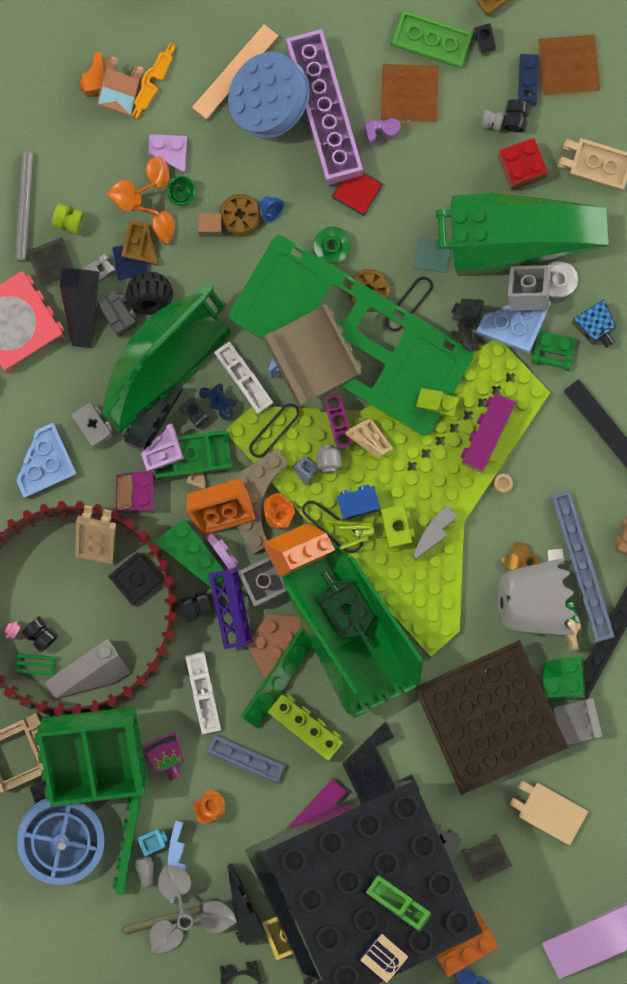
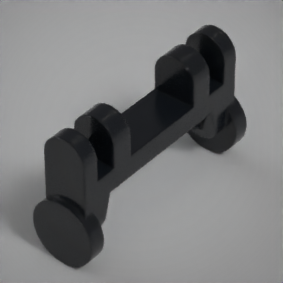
[220,960,261,984]

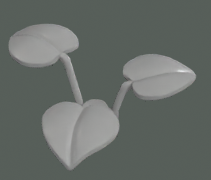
[150,865,237,954]

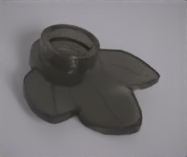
[451,322,484,352]

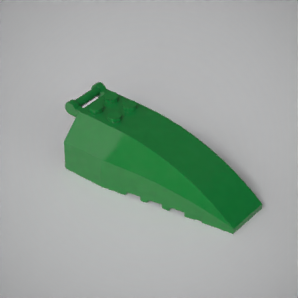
[435,193,609,276]

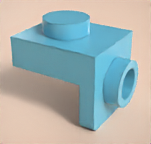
[137,829,168,856]

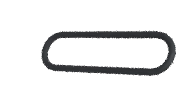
[385,276,433,331]
[249,403,300,458]

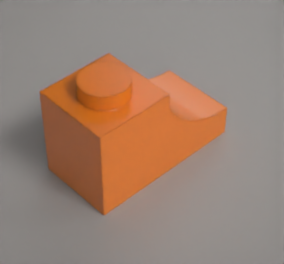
[79,52,105,97]

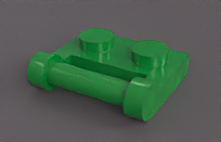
[531,331,576,371]

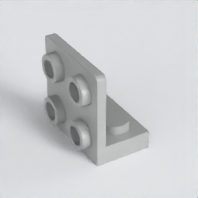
[553,698,603,745]

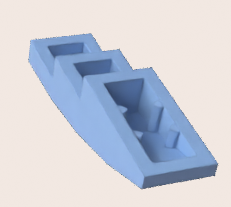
[168,820,187,903]

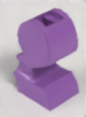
[365,118,401,147]

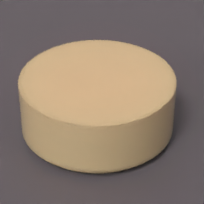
[494,474,513,493]

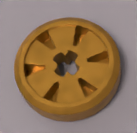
[220,194,261,236]
[348,269,390,312]

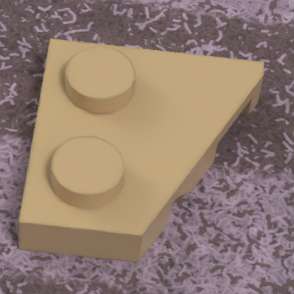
[345,418,393,458]

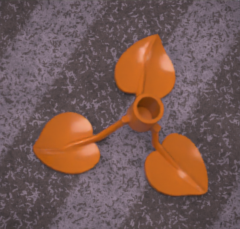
[107,156,175,245]

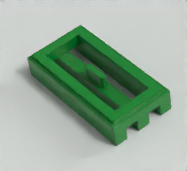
[15,653,57,676]

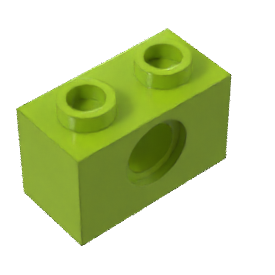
[381,505,415,549]

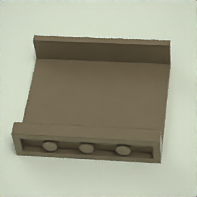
[262,304,362,406]

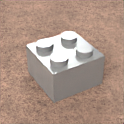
[508,265,551,310]
[238,557,286,608]

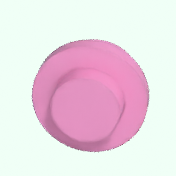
[4,621,21,639]

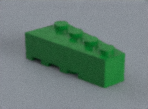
[153,519,225,592]

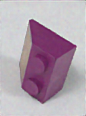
[116,472,155,513]

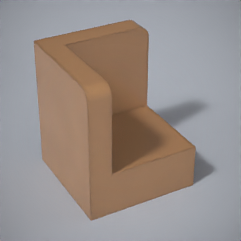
[198,213,222,237]

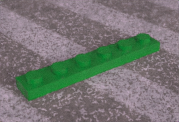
[240,626,312,728]
[113,796,141,895]

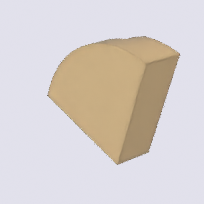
[186,473,205,489]

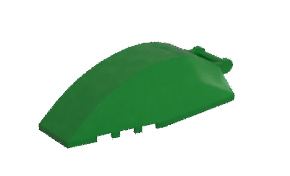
[102,282,232,433]

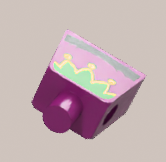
[142,731,184,781]

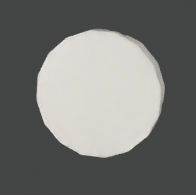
[548,260,578,299]

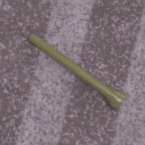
[122,898,212,934]

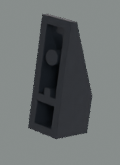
[451,299,485,330]

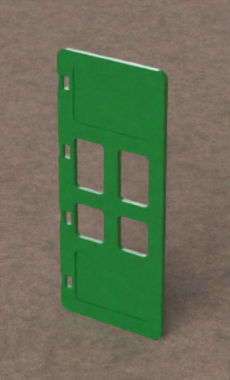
[229,235,474,436]

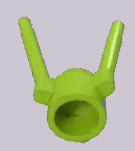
[325,520,374,550]

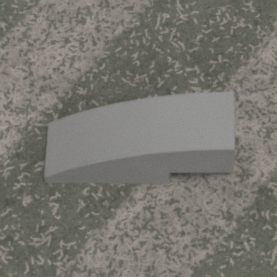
[413,505,458,560]

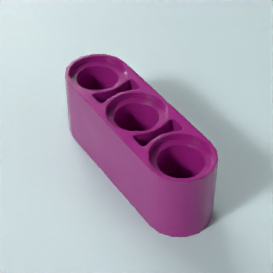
[325,394,352,451]

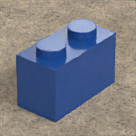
[337,484,380,521]

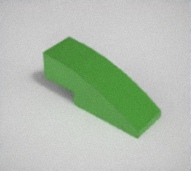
[366,875,431,932]

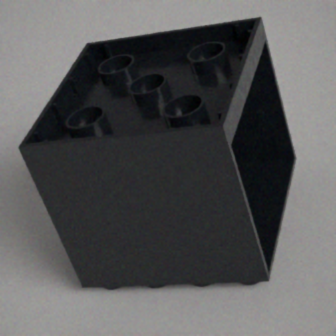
[245,780,483,984]

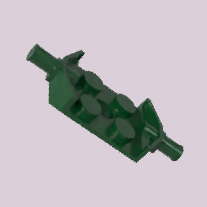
[319,571,374,647]

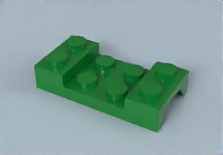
[150,430,232,480]

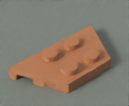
[246,613,302,679]

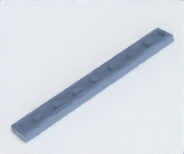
[551,490,615,643]

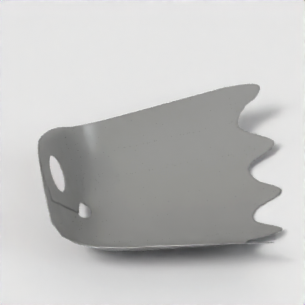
[498,559,575,635]

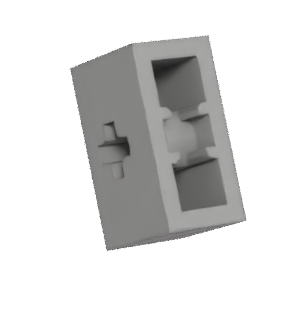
[71,403,113,449]

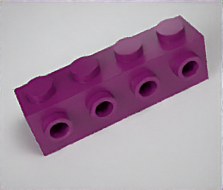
[460,392,516,474]

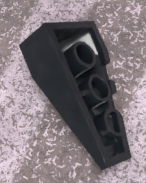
[60,268,100,348]
[123,385,183,453]
[227,863,266,945]

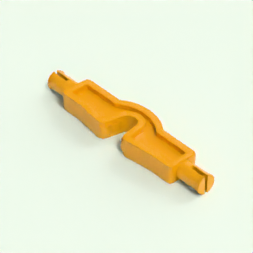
[131,43,176,120]

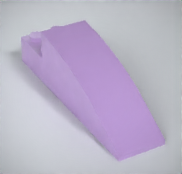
[541,901,627,979]

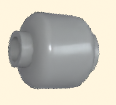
[316,445,342,473]

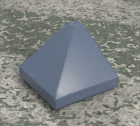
[294,456,318,485]

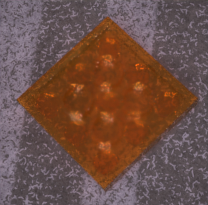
[538,34,600,95]
[381,64,439,122]

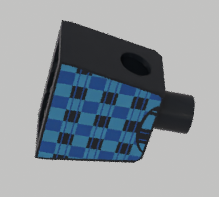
[572,299,616,349]

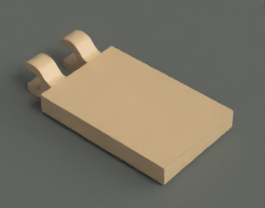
[557,138,627,191]
[75,505,116,564]
[509,781,588,846]

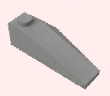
[45,639,131,699]

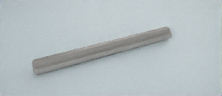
[15,151,33,262]

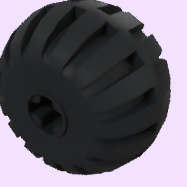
[126,271,173,315]

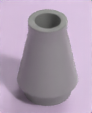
[135,856,154,887]

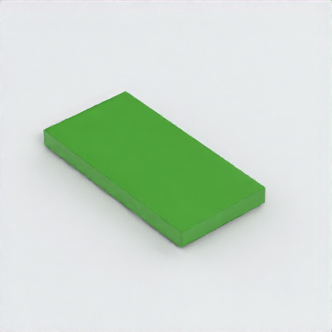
[391,10,473,69]

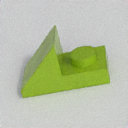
[416,388,458,417]

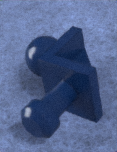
[199,383,237,420]

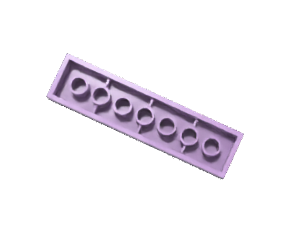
[286,29,363,185]

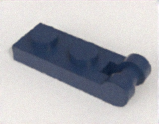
[517,54,539,106]

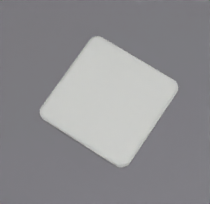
[548,549,564,564]

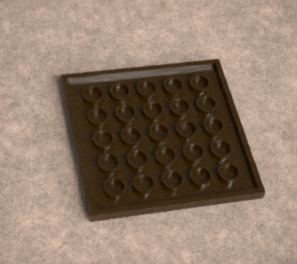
[415,640,569,795]

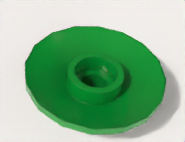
[313,226,351,264]

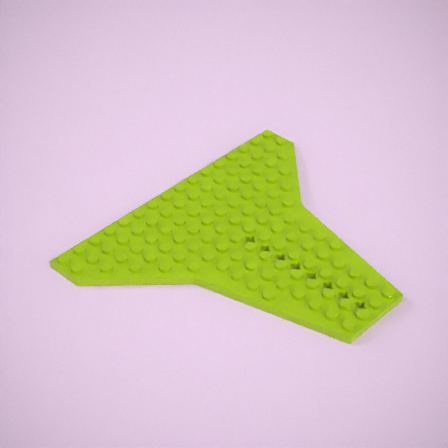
[226,340,550,657]

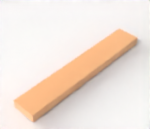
[192,24,279,121]

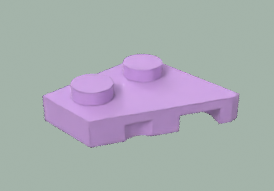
[148,134,187,173]
[141,424,184,472]
[204,533,239,571]

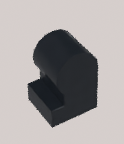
[473,23,496,54]
[179,397,209,429]

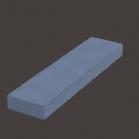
[207,734,285,784]

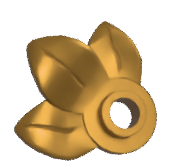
[501,542,540,570]

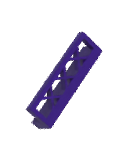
[209,567,252,649]

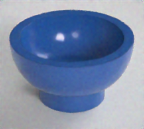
[259,196,284,222]

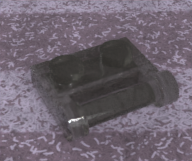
[461,834,512,882]

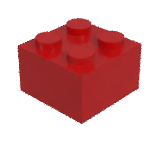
[497,138,548,190]

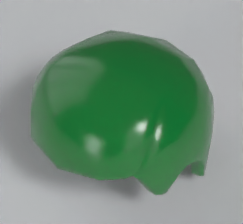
[167,175,195,206]

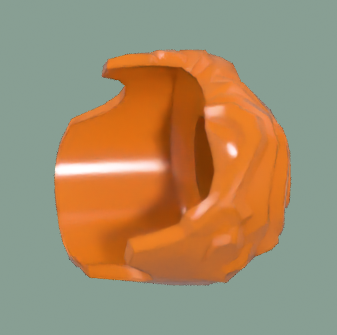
[264,493,295,529]
[193,790,225,824]

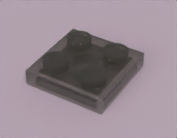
[27,237,74,287]

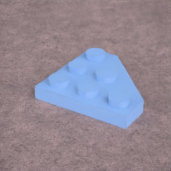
[476,301,551,354]
[16,423,77,499]

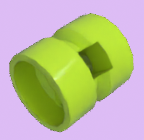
[51,203,85,235]

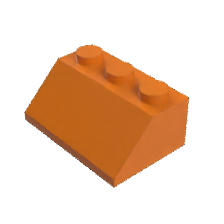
[186,479,255,535]
[262,523,335,578]
[436,911,499,977]

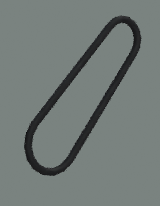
[302,500,363,553]

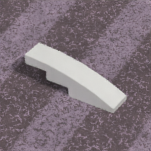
[214,341,273,414]
[185,651,221,734]

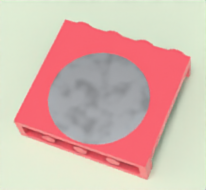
[0,271,64,373]

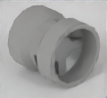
[481,109,504,131]

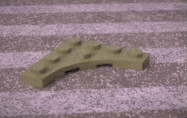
[224,448,289,554]

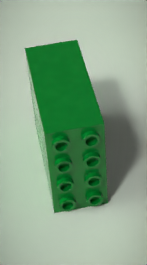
[35,707,148,806]

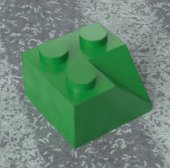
[543,657,586,701]

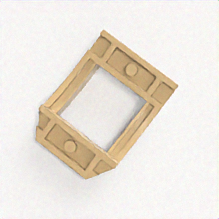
[0,712,44,793]

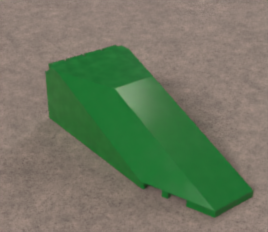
[274,522,423,717]

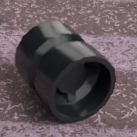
[502,99,531,133]
[180,590,214,622]
[22,616,59,653]

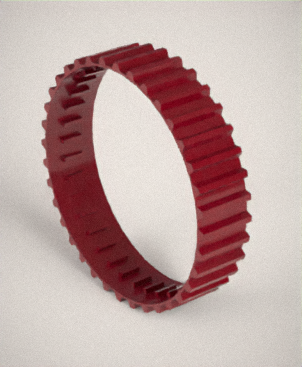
[0,501,180,716]

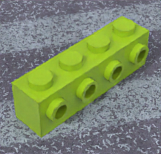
[268,694,343,761]

